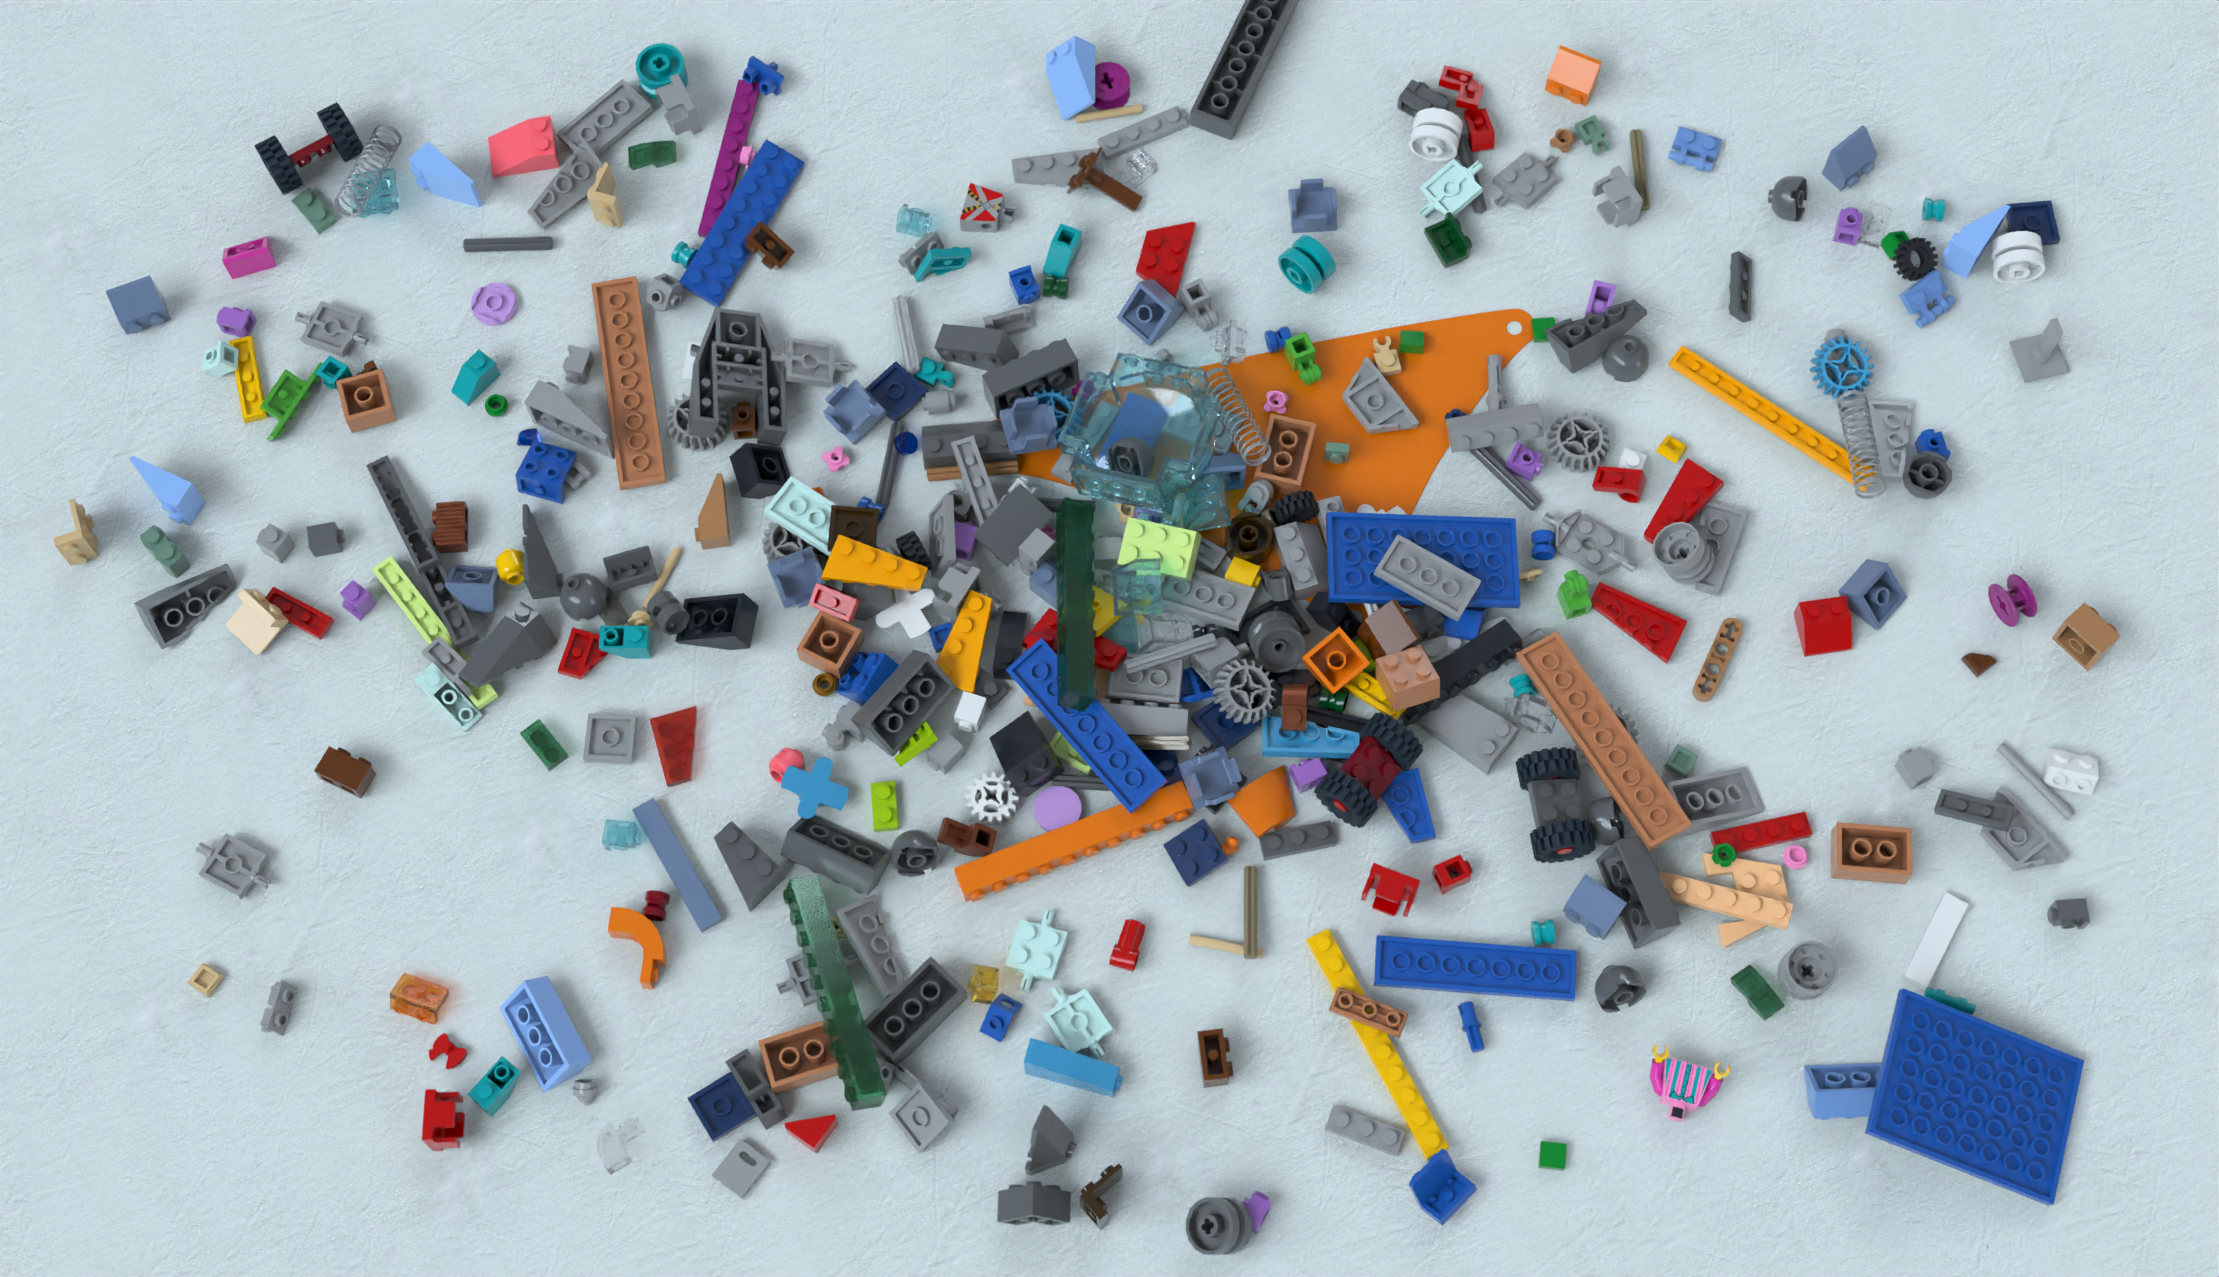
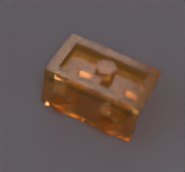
[390,973,449,1025]

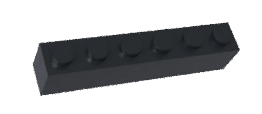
[1398,619,1523,727]

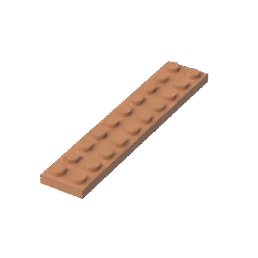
[591,276,667,491]
[1516,631,1692,851]

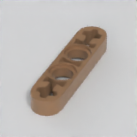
[1692,617,1743,702]

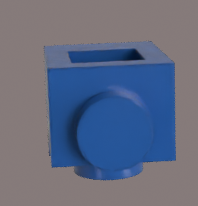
[1008,265,1040,305]
[1915,429,1951,460]

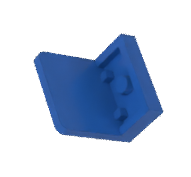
[1409,1149,1477,1226]

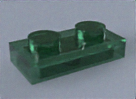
[520,719,569,771]

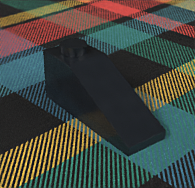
[993,611,1027,680]

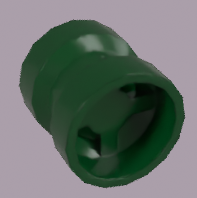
[1043,275,1069,300]
[1319,687,1349,713]

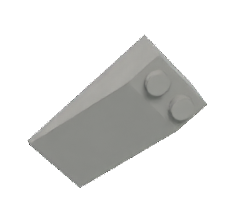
[525,380,615,459]
[1415,694,1518,775]
[1665,767,1764,838]

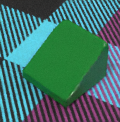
[1880,231,1910,260]
[1399,330,1424,354]

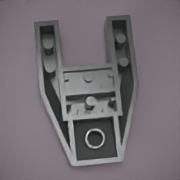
[688,307,787,446]

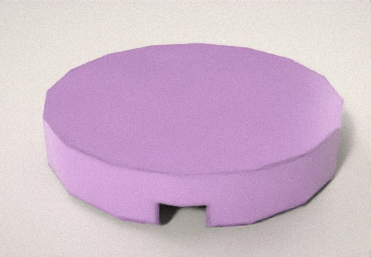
[471,282,518,326]
[1033,786,1082,832]

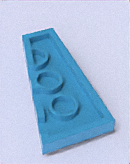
[1262,712,1360,758]

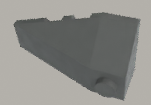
[1544,300,1647,374]
[842,544,896,621]

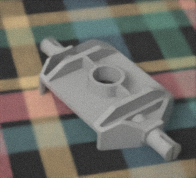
[1542,509,1638,576]

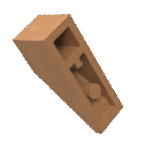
[694,473,731,550]

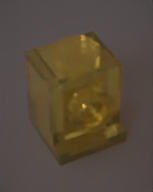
[968,964,999,1005]

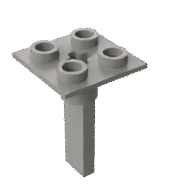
[2009,318,2069,382]

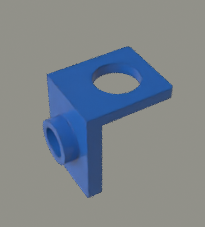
[979,993,1023,1042]

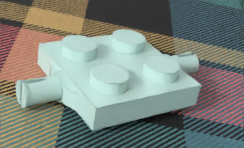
[1419,158,1484,218]
[1005,910,1068,992]
[1043,985,1113,1060]

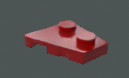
[558,627,608,680]

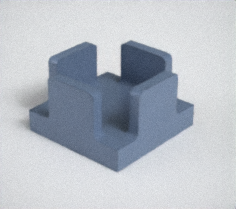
[1288,178,1338,233]
[823,379,888,445]
[999,396,1058,455]
[767,546,827,608]
[1178,746,1242,810]

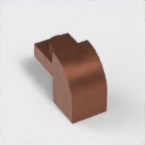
[1281,684,1309,732]
[936,817,998,857]

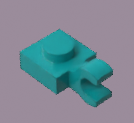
[913,356,956,388]

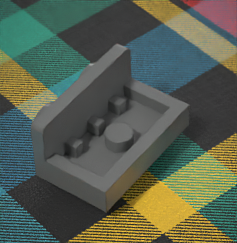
[603,545,658,593]

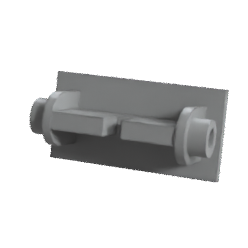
[898,231,945,276]
[983,306,1033,334]
[260,980,298,1036]

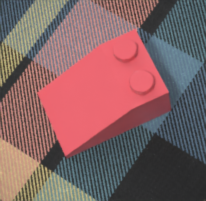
[488,116,560,178]

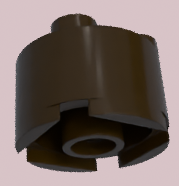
[1224,512,1273,565]

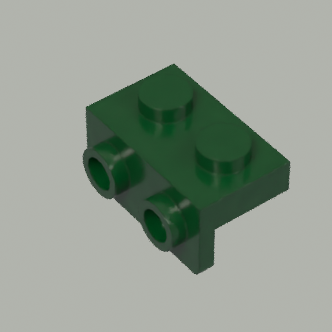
[1424,212,1472,268]

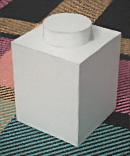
[954,691,988,732]

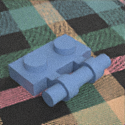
[1668,126,1722,172]
[1899,270,1955,328]

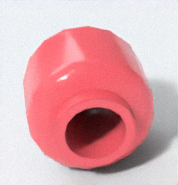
[769,748,805,783]

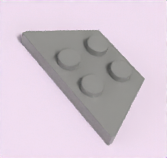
[1342,356,1420,434]
[1980,786,2068,871]

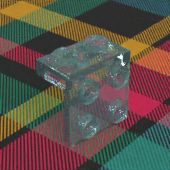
[1133,492,1190,527]

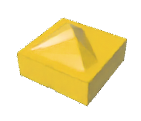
[1656,435,1688,464]

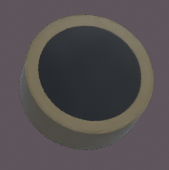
[1261,508,1281,532]

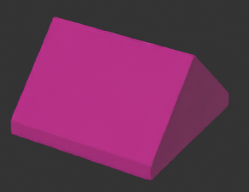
[222,236,277,280]

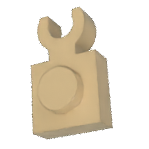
[1373,336,1401,377]

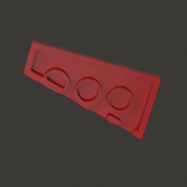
[1644,458,1724,544]
[1591,582,1687,664]
[1022,608,1128,672]

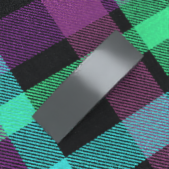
[725,1049,788,1130]

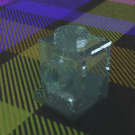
[896,204,932,237]
[602,819,641,851]

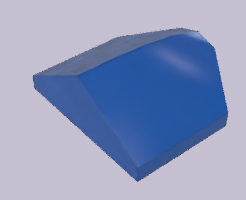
[1440,607,1490,641]
[1180,667,1217,703]

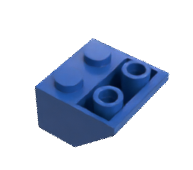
[835,652,899,706]

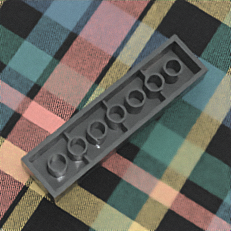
[1190,0,1299,140]

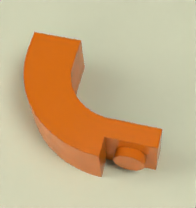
[608,907,667,989]

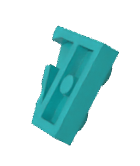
[914,247,972,282]

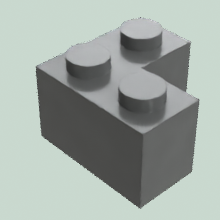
[997,1181,1071,1226]

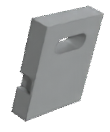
[712,1139,771,1199]

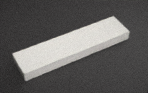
[1902,892,1969,989]

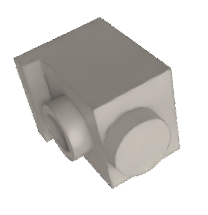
[563,345,594,384]

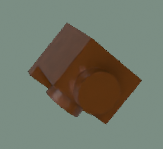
[731,402,757,440]

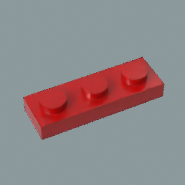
[265,587,334,640]

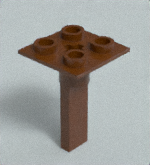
[1067,148,1143,212]

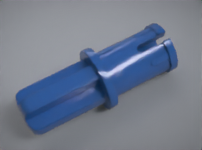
[1458,1002,1485,1053]

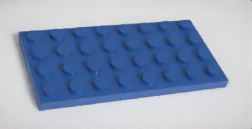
[1326,512,1521,609]

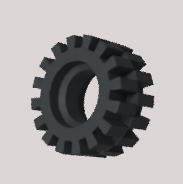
[1892,237,1938,281]
[1273,490,1319,526]
[896,531,932,570]

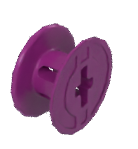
[1092,62,1130,110]
[1988,574,2037,627]

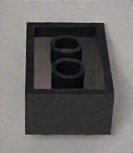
[675,593,759,650]
[989,711,1065,798]

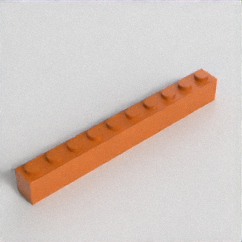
[954,781,1193,902]

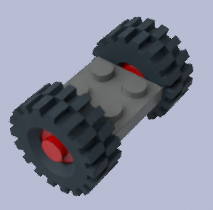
[1516,747,1596,863]

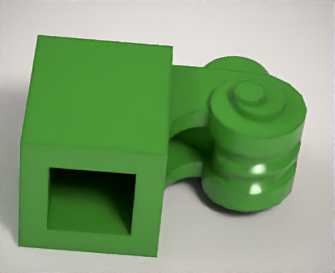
[1284,332,1322,386]
[1557,570,1592,620]

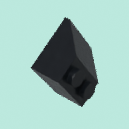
[730,442,791,499]

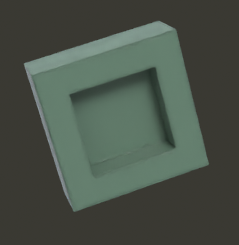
[1324,442,1349,464]
[1664,744,1699,779]

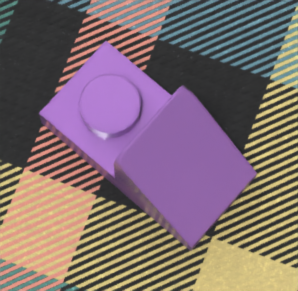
[1584,280,1617,318]

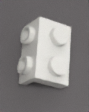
[2043,748,2099,795]

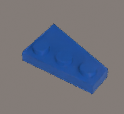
[1380,768,1436,844]

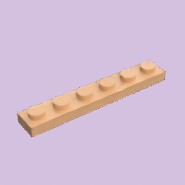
[1659,871,1793,930]

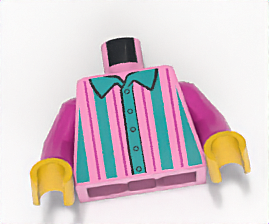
[1649,1044,1730,1122]

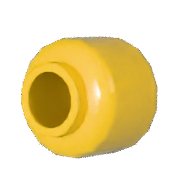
[495,548,524,585]

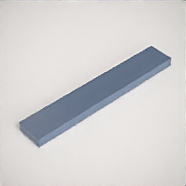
[632,798,723,933]

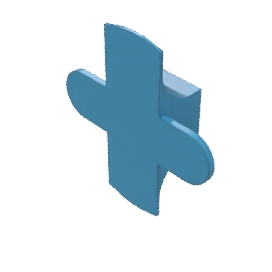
[781,757,849,819]

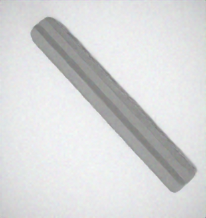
[893,295,920,374]
[1124,633,1217,674]

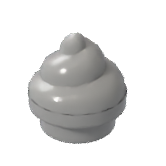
[1824,329,1848,354]
[573,1078,598,1106]

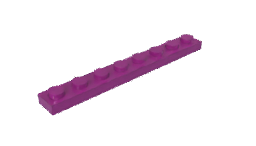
[698,80,760,238]

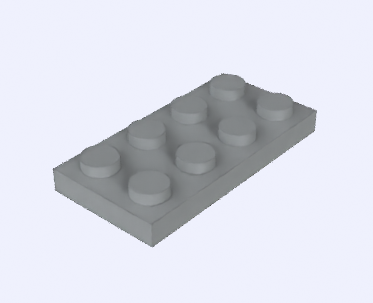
[556,79,653,157]
[1374,534,1482,622]
[1150,569,1256,631]

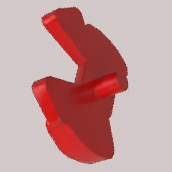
[428,1033,468,1070]

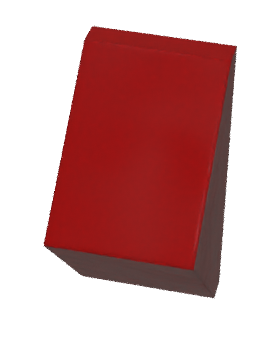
[785,1114,838,1154]

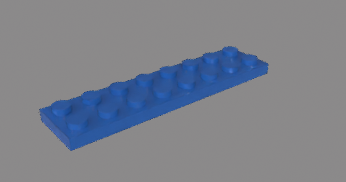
[679,139,805,308]
[1006,638,1168,814]
[1374,935,1576,1001]

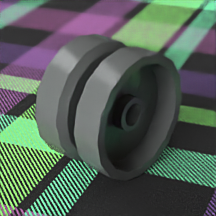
[1247,611,1306,673]
[1186,1197,1253,1255]

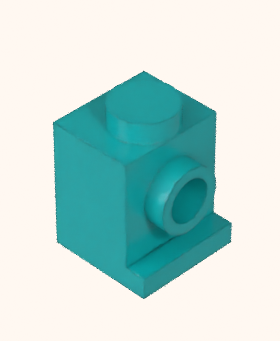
[315,355,353,390]

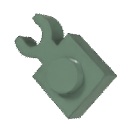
[1574,115,1610,156]

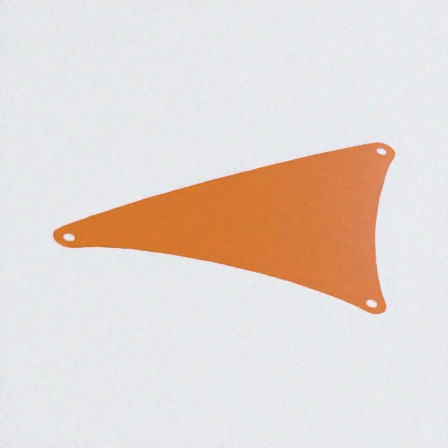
[993,309,1533,637]

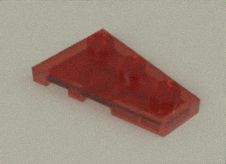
[650,706,698,787]

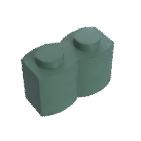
[140,525,190,578]

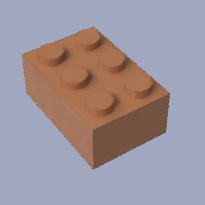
[1254,413,1317,495]
[1831,822,1912,884]
[758,1018,848,1095]

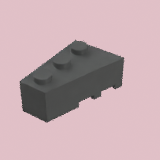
[934,324,1020,371]
[714,821,785,912]

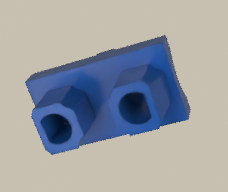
[742,56,785,96]

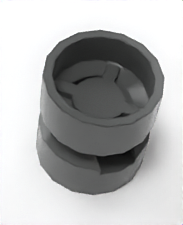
[647,591,690,635]

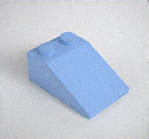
[1046,36,1095,120]
[408,141,483,207]
[1942,205,2010,279]
[130,456,205,526]

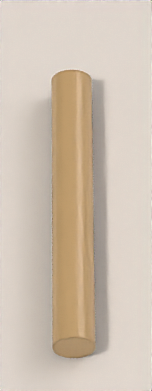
[1075,104,1142,123]
[642,547,682,611]
[1189,934,1264,959]

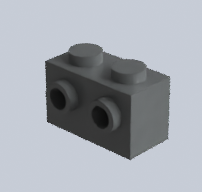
[1405,605,1445,641]

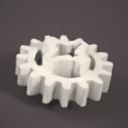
[965,772,1019,826]

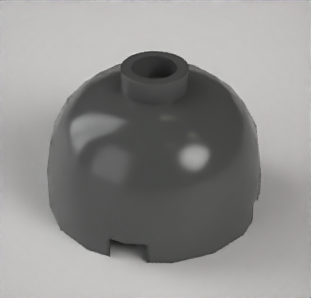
[1768,176,1808,222]
[1602,335,1649,382]
[1107,436,1154,485]
[1902,451,1952,500]
[560,573,609,621]
[1584,796,1625,846]
[891,830,941,877]
[1594,965,1646,1013]

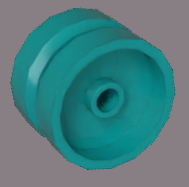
[636,43,688,101]
[1278,235,1336,294]

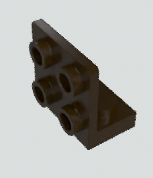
[1080,1164,1123,1230]

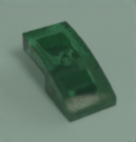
[628,141,677,170]
[1731,964,1784,1021]

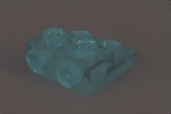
[349,167,399,218]

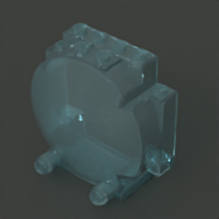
[1057,352,1222,518]

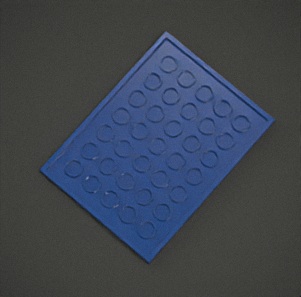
[1865,988,2084,1206]

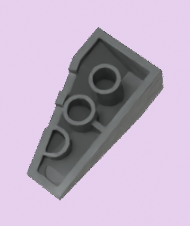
[523,504,564,600]
[134,563,238,649]
[459,601,557,688]
[1025,1105,1077,1176]

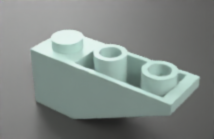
[412,663,483,732]

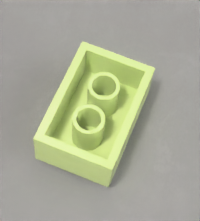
[1117,517,1202,582]

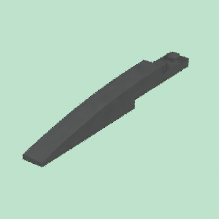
[366,455,479,650]

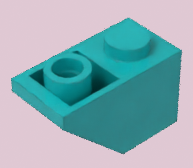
[1043,224,1082,279]
[599,626,652,659]
[467,1056,522,1117]

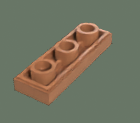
[1329,986,1409,1038]

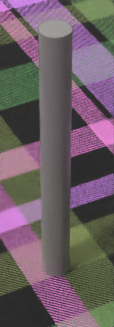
[1997,743,2074,820]

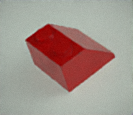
[1793,596,1852,657]

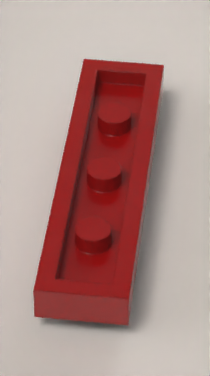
[1709,811,1812,856]

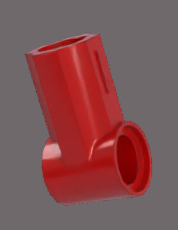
[1109,919,1146,972]

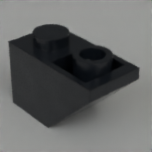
[1306,591,1362,640]

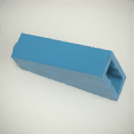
[1024,1038,1123,1097]

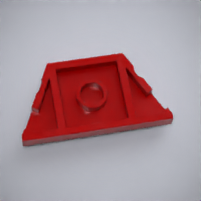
[1136,222,1196,298]

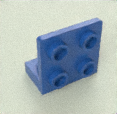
[515,441,577,504]

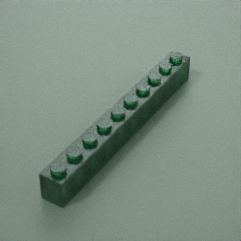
[1056,497,1097,712]
[783,876,887,1111]

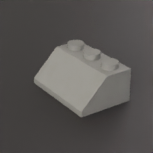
[1272,522,1328,602]

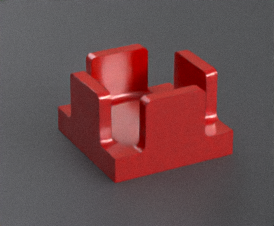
[1361,863,1420,917]
[422,1089,465,1151]

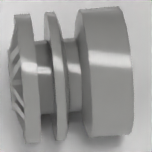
[1652,522,1714,584]
[1777,940,1839,1001]

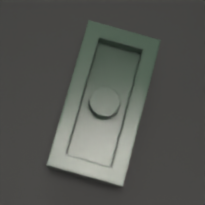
[291,187,337,234]

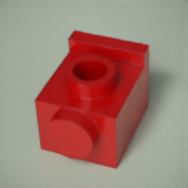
[1432,854,1473,895]

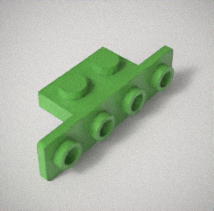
[259,362,323,442]

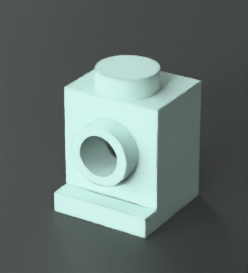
[201,341,239,377]

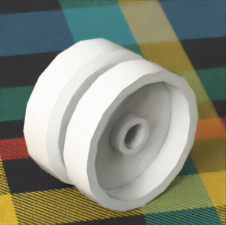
[1409,108,1463,162]
[1990,231,2045,284]

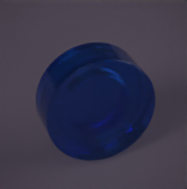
[894,431,918,456]

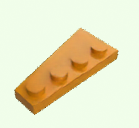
[821,535,928,592]
[936,590,994,694]

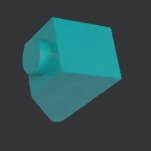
[451,349,501,406]

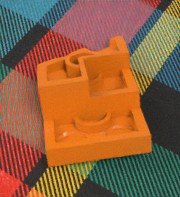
[1227,765,1296,839]

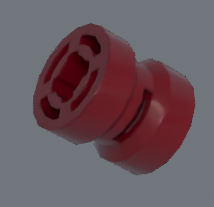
[641,890,670,922]

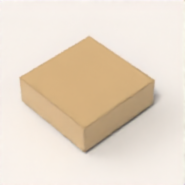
[187,963,224,998]

